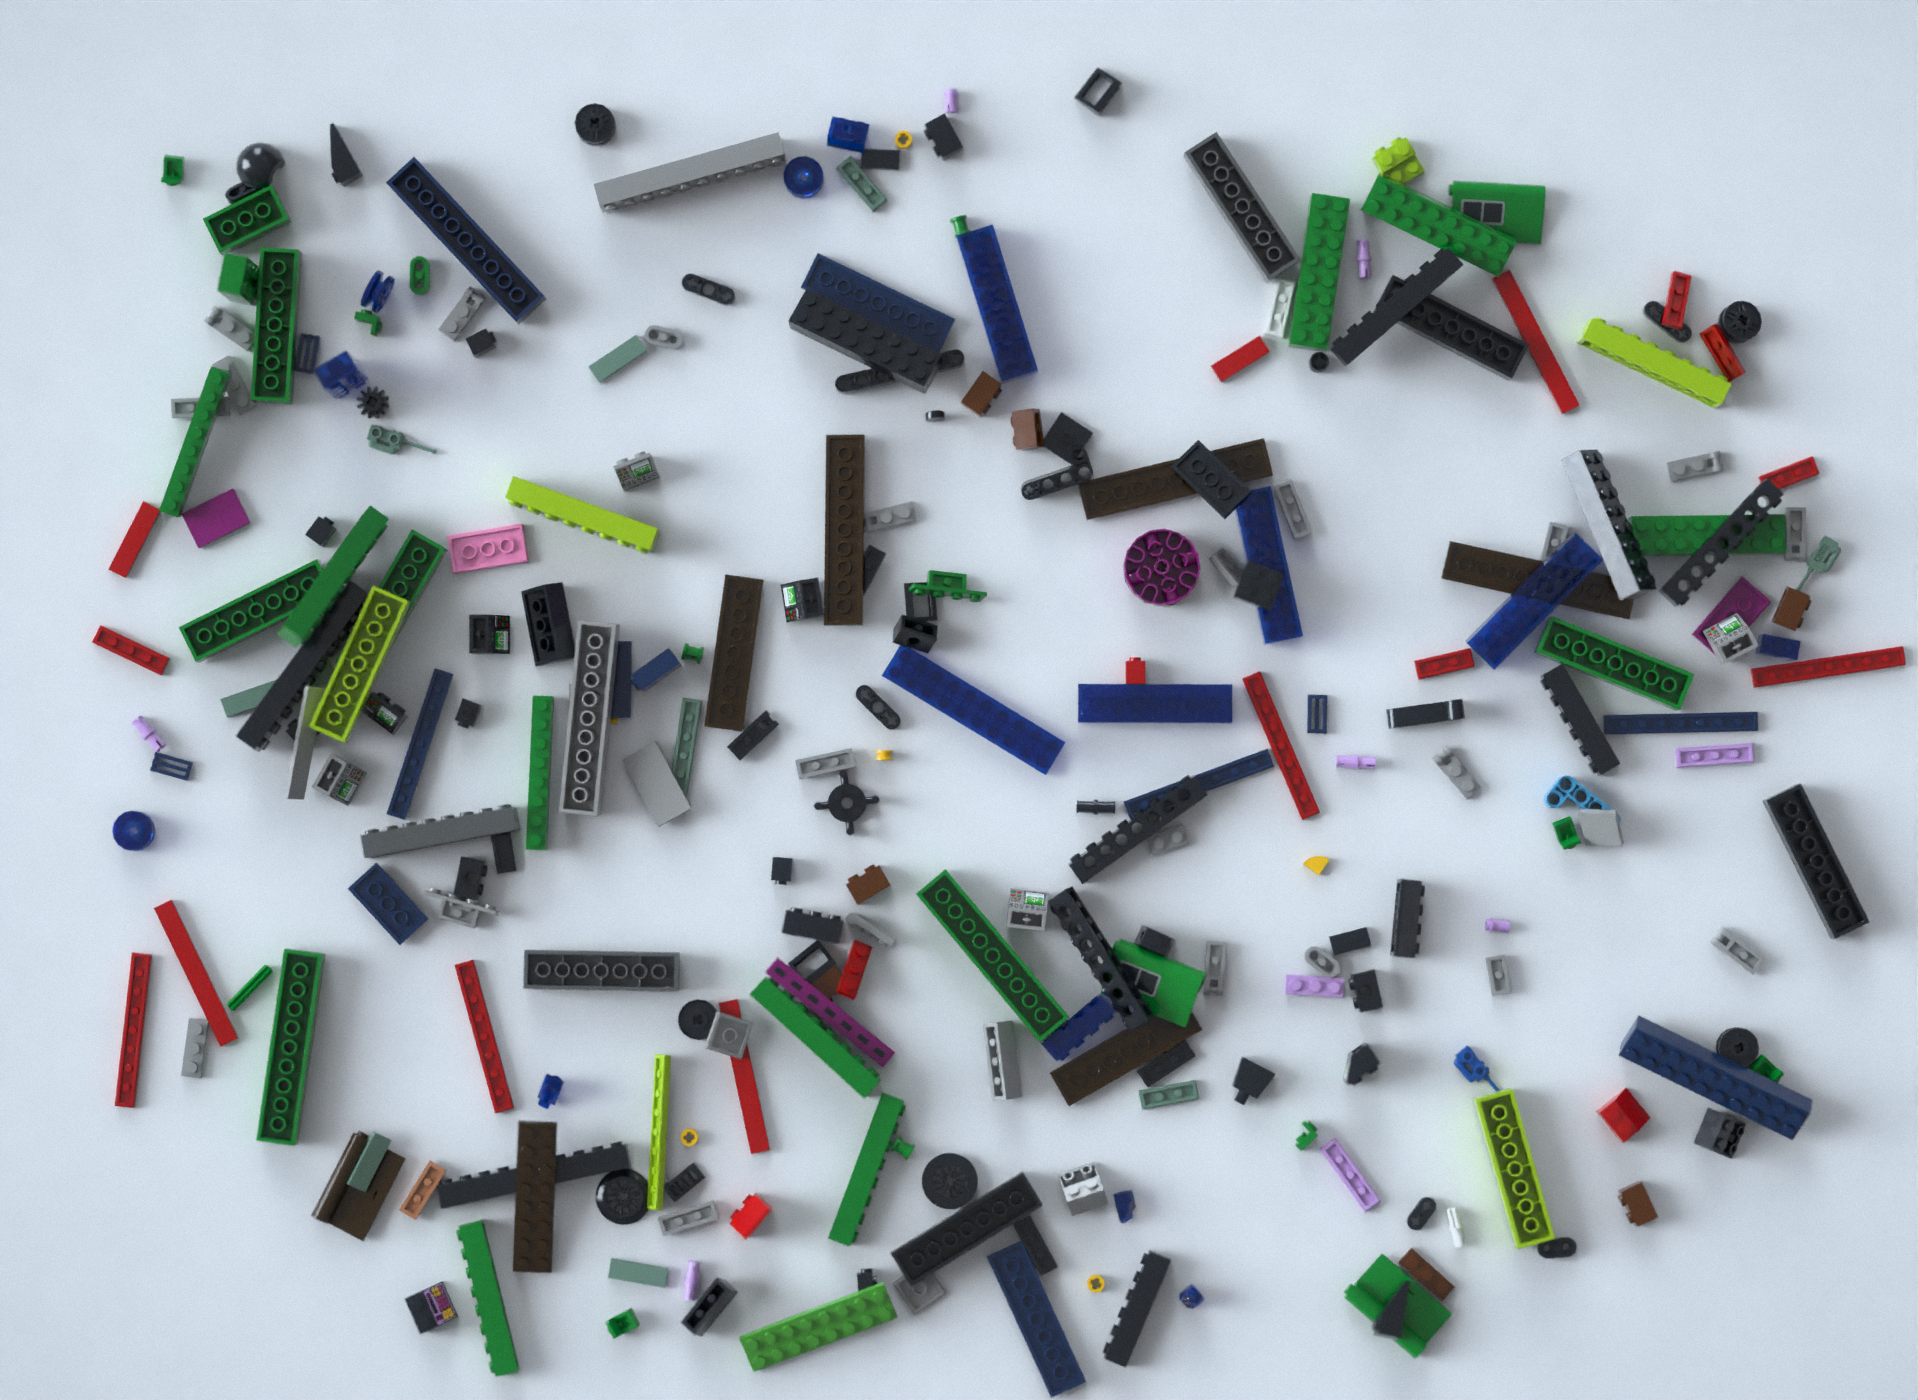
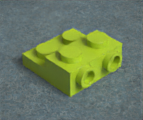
[1372,137,1425,184]

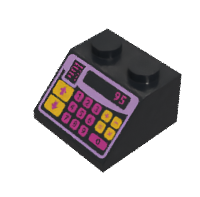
[405,1281,458,1334]

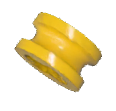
[895,131,912,149]
[876,750,893,760]
[680,1128,698,1146]
[1087,1274,1105,1293]

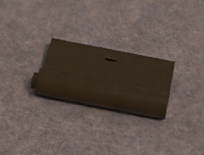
[311,1131,406,1241]

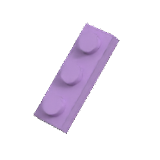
[1285,975,1344,998]

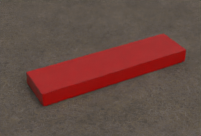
[109,501,161,578]
[92,625,170,676]

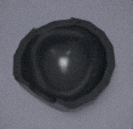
[236,143,285,189]

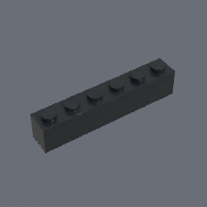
[1540,664,1620,776]
[1102,1250,1171,1368]

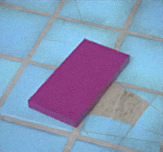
[1691,576,1771,655]

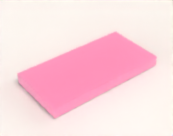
[447,524,529,574]

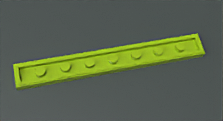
[647,1054,671,1210]

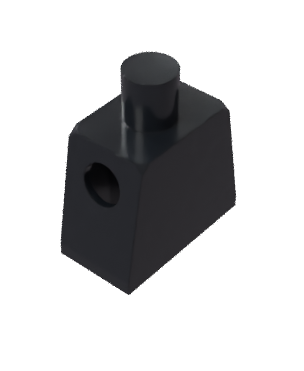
[1134,925,1175,957]
[1232,1057,1275,1105]

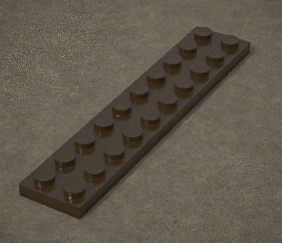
[824,434,865,626]
[1078,438,1273,520]
[1441,541,1634,619]

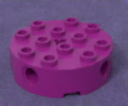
[1123,529,1201,607]

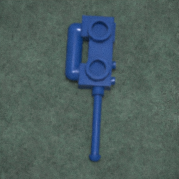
[1454,1045,1500,1092]

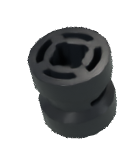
[1309,352,1329,373]

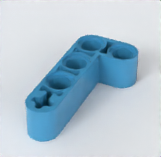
[1544,776,1621,823]

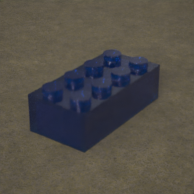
[313,350,368,399]

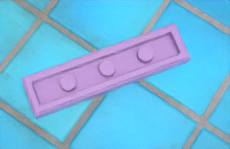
[1675,743,1754,768]
[1320,1138,1381,1212]

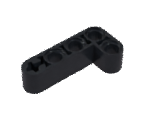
[1021,444,1093,500]
[1386,699,1465,729]

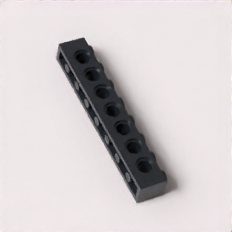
[1659,478,1784,607]
[1068,775,1208,884]
[1048,886,1155,1031]

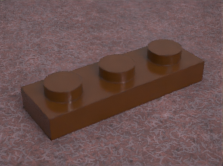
[1399,1248,1455,1301]

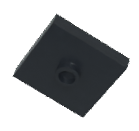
[1043,412,1093,465]

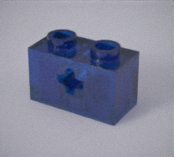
[827,116,870,153]
[1755,634,1801,661]

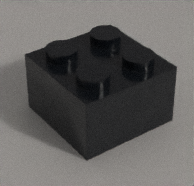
[1233,560,1284,612]

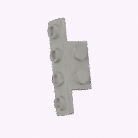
[423,887,499,928]

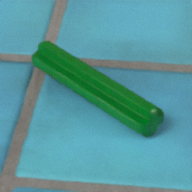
[227,965,273,1011]

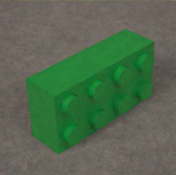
[203,185,292,256]
[217,253,259,305]

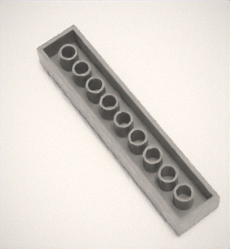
[594,132,786,213]
[559,620,620,816]

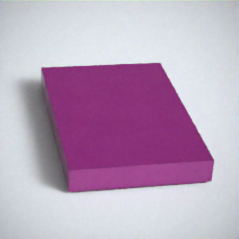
[182,488,251,549]

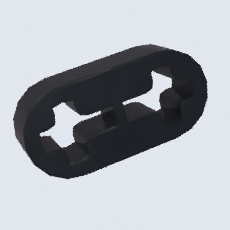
[1407,1197,1436,1230]

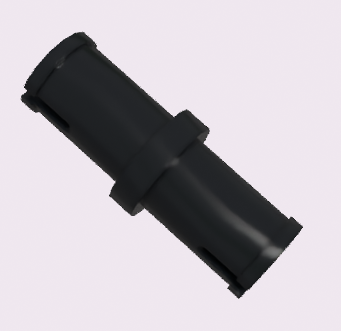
[1076,800,1115,815]

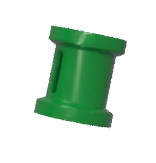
[950,215,971,238]
[681,643,704,664]
[891,1135,916,1160]

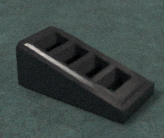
[664,1162,705,1202]

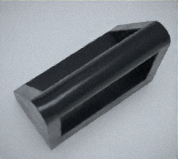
[1074,67,1122,116]
[904,582,937,621]
[788,940,837,984]

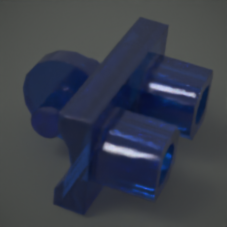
[538,1074,564,1109]

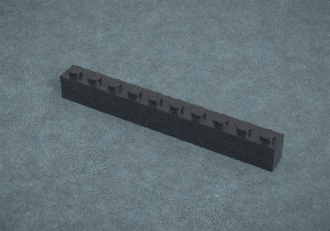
[437,1141,632,1209]

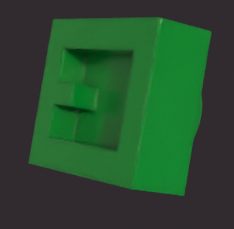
[1295,1121,1318,1151]

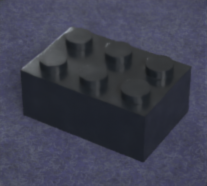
[782,907,844,944]

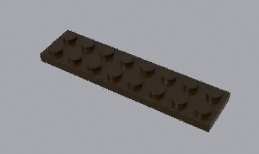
[704,574,764,732]
[1050,1012,1202,1106]
[513,1120,557,1273]

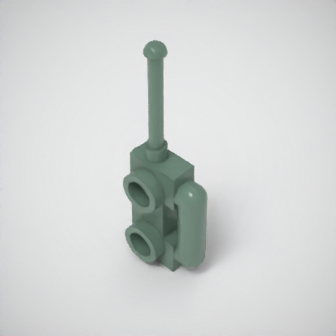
[367,425,436,455]
[1796,535,1841,591]

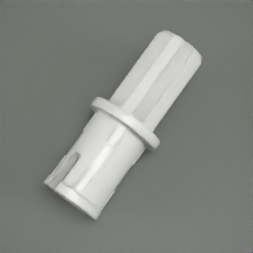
[1447,1207,1467,1247]

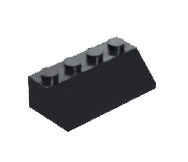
[521,582,575,666]
[1390,879,1425,958]

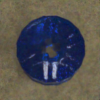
[783,156,824,199]
[361,270,395,313]
[112,811,156,851]

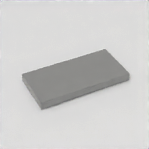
[623,741,692,827]

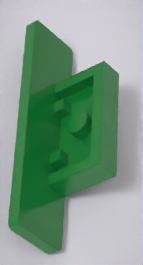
[909,570,987,602]

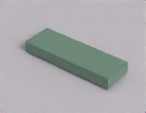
[836,156,887,212]
[588,335,647,383]
[1138,1080,1199,1110]
[347,1131,392,1192]
[608,1258,669,1288]

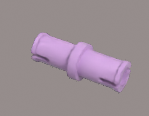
[1356,239,1372,279]
[132,716,166,752]
[1336,755,1376,770]
[683,1260,701,1301]

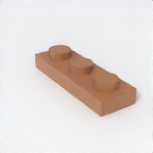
[399,1160,447,1220]

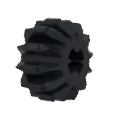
[357,386,390,419]

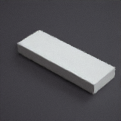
[1264,278,1296,338]

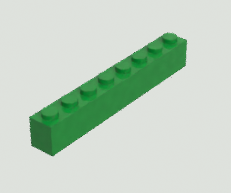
[159,366,232,517]
[526,695,554,850]
[828,1092,906,1247]
[457,1219,520,1377]

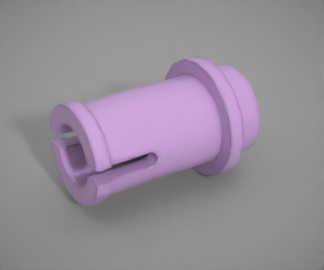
[944,89,959,113]
[1485,918,1510,933]

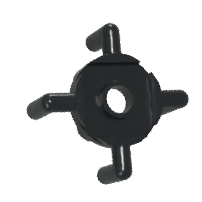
[814,770,880,836]

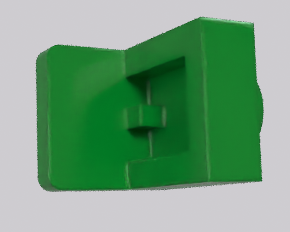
[161,155,184,186]
[354,309,383,337]
[1552,816,1581,850]
[1749,1054,1784,1083]
[605,1308,640,1339]

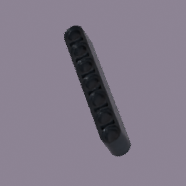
[835,349,964,394]

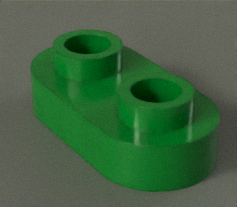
[410,256,430,295]

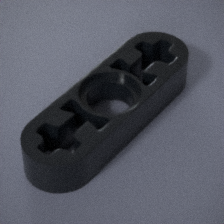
[682,274,735,306]
[1643,301,1692,343]
[856,685,900,730]

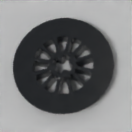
[922,1153,978,1209]
[596,1169,648,1225]

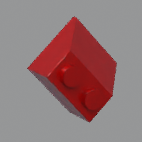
[1596,1088,1651,1143]
[730,1193,773,1240]

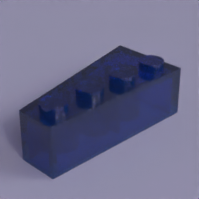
[1041,993,1116,1061]

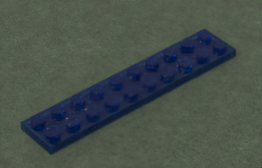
[882,645,1066,775]

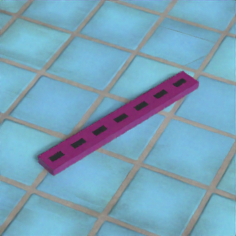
[765,957,895,1067]

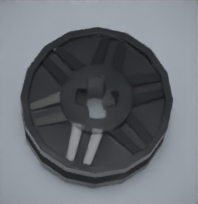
[575,103,616,146]
[1718,301,1762,344]
[678,999,717,1040]
[1715,1027,1759,1067]

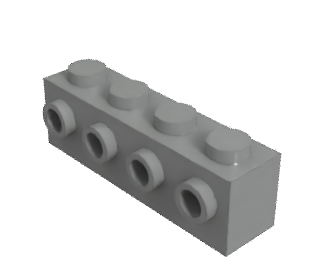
[983,1020,1022,1101]

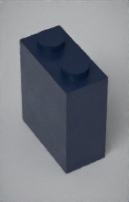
[631,648,682,692]

